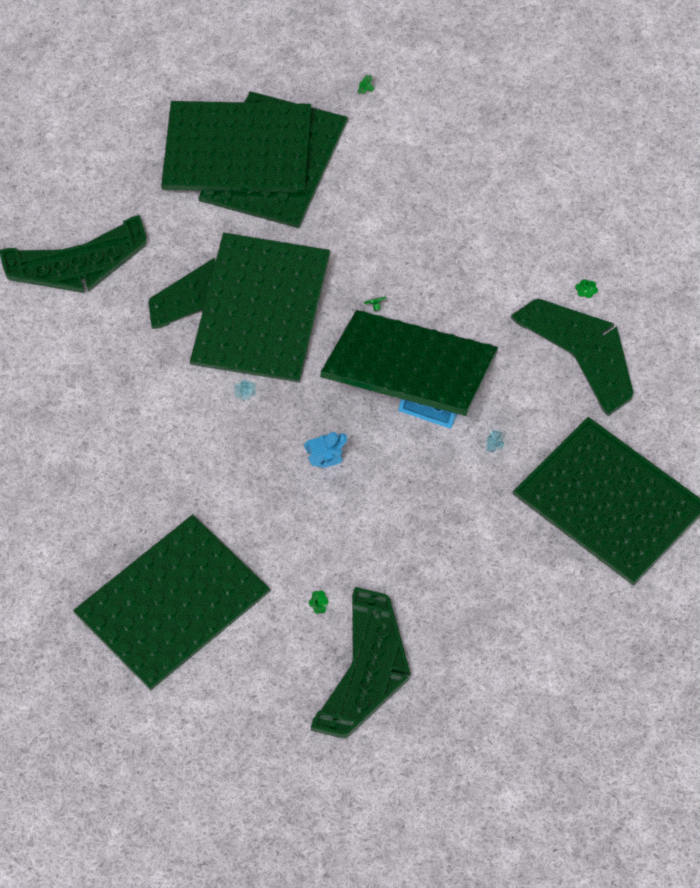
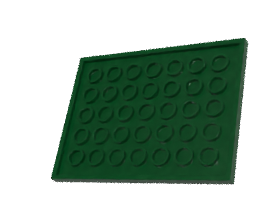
[198,91,348,229]
[161,101,312,193]
[190,232,331,383]
[320,310,498,416]
[513,417,700,586]
[73,514,271,691]

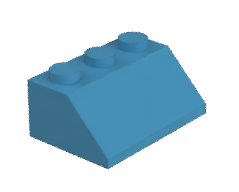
[398,399,458,429]

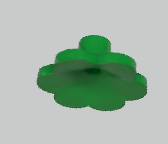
[357,75,375,94]
[575,279,598,298]
[364,296,387,311]
[309,590,329,614]

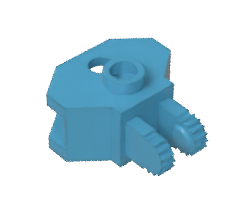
[304,432,347,468]

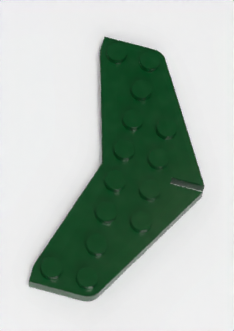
[0,215,147,293]
[148,257,215,329]
[511,299,633,416]
[311,587,411,738]

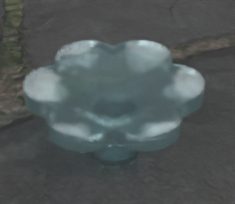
[234,380,256,400]
[486,430,504,452]

